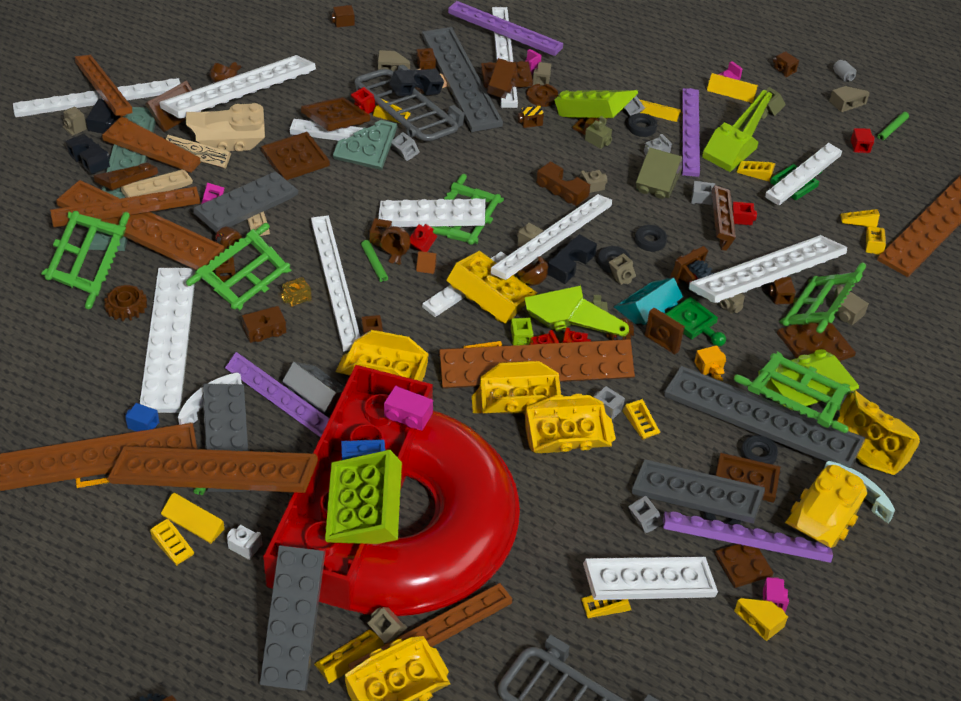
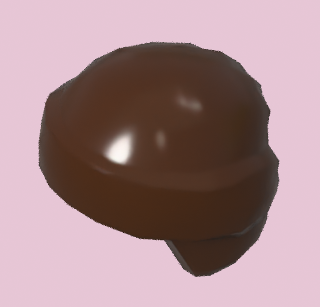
[210,62,242,83]
[380,226,411,265]
[517,256,548,286]

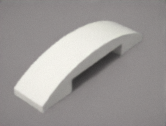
[178,373,242,425]

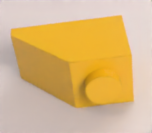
[735,598,788,641]

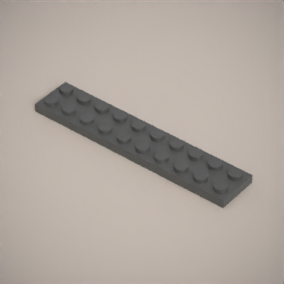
[422,27,503,132]
[664,366,865,468]

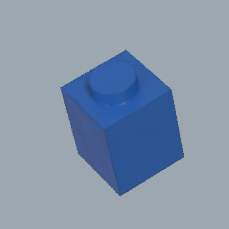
[125,403,159,432]

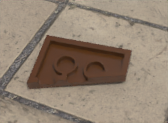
[93,163,158,190]

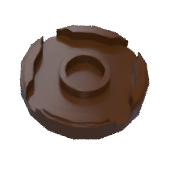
[527,84,559,107]

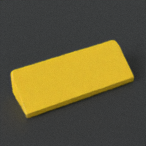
[707,73,758,103]
[639,99,681,122]
[161,493,224,544]
[314,630,384,683]

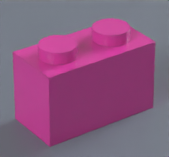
[384,386,433,431]

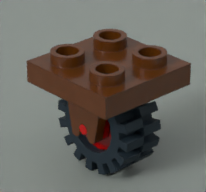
[670,246,714,296]

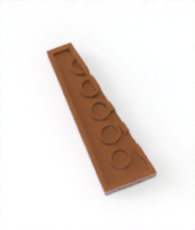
[102,116,201,173]

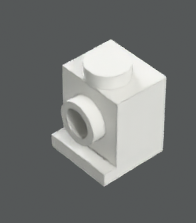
[227,525,262,560]

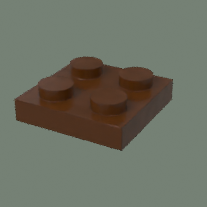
[645,308,685,355]
[715,544,773,588]

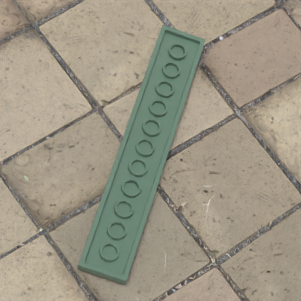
[89,107,156,251]

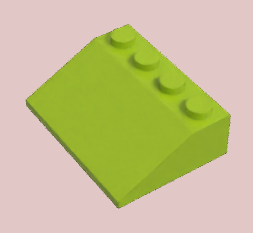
[554,90,638,118]
[758,349,859,411]
[325,450,402,544]

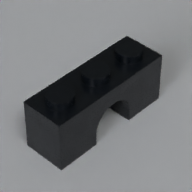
[390,69,445,96]
[65,134,110,174]
[547,234,597,284]

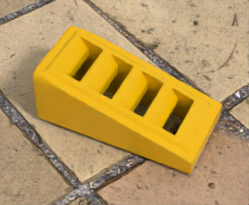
[373,99,411,123]
[737,161,775,182]
[841,209,880,227]
[866,226,886,255]
[622,399,660,440]
[150,519,194,566]
[581,595,631,618]

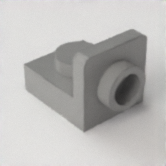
[624,96,645,116]

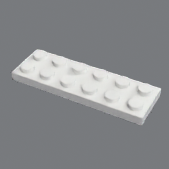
[379,198,485,227]
[583,557,718,600]

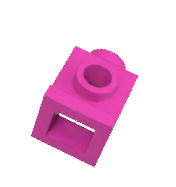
[201,183,224,204]
[763,577,789,612]

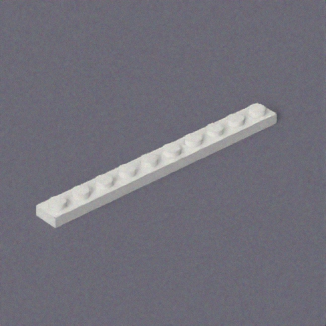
[492,7,518,108]
[13,78,180,117]
[491,194,612,280]
[311,215,360,351]

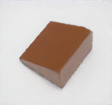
[416,251,437,274]

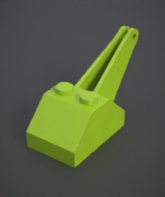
[702,90,772,172]
[525,286,629,337]

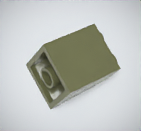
[636,147,682,199]

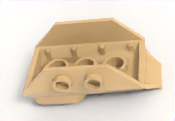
[186,103,265,151]

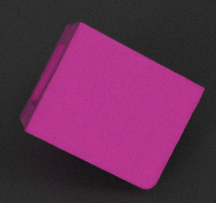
[525,49,542,75]

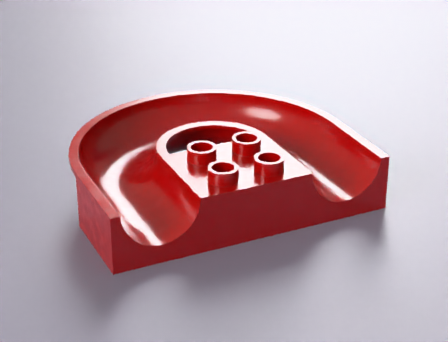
[264,365,520,616]

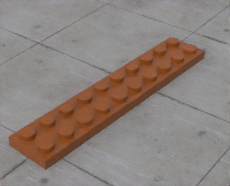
[877,176,961,277]
[56,180,225,270]
[439,339,635,389]
[0,423,197,491]
[108,447,318,493]

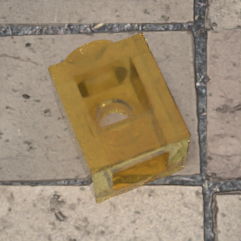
[281,277,312,307]

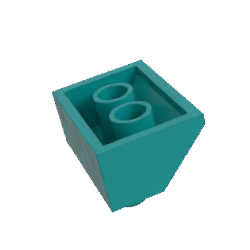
[614,278,683,325]

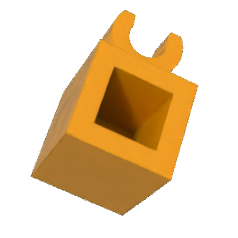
[694,345,726,381]

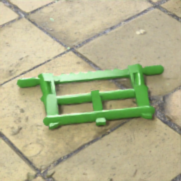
[430,174,504,245]
[41,211,130,309]
[186,223,292,311]
[779,262,866,333]
[734,351,851,433]

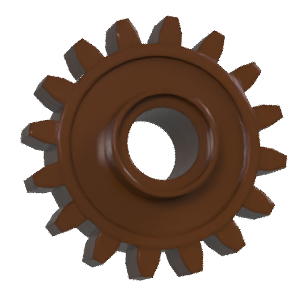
[104,285,147,321]

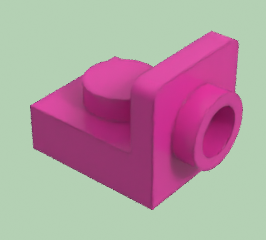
[718,61,743,80]

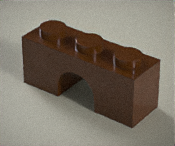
[536,161,591,206]

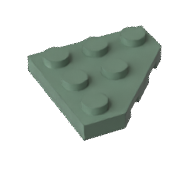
[333,120,397,170]

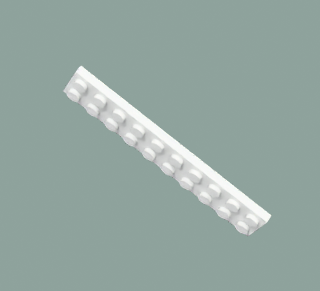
[160,55,316,118]
[689,235,847,303]
[140,268,196,413]

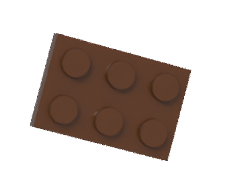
[481,61,533,88]
[145,80,204,132]
[716,453,781,503]

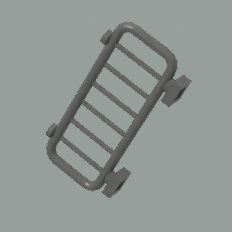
[354,65,465,141]
[498,635,659,701]

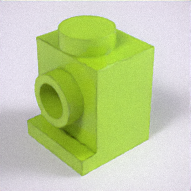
[511,318,533,346]

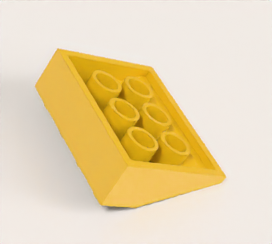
[446,251,537,324]

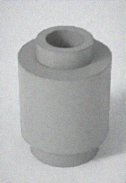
[833,60,856,81]

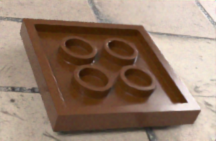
[301,97,370,131]
[261,132,330,180]
[777,323,856,361]

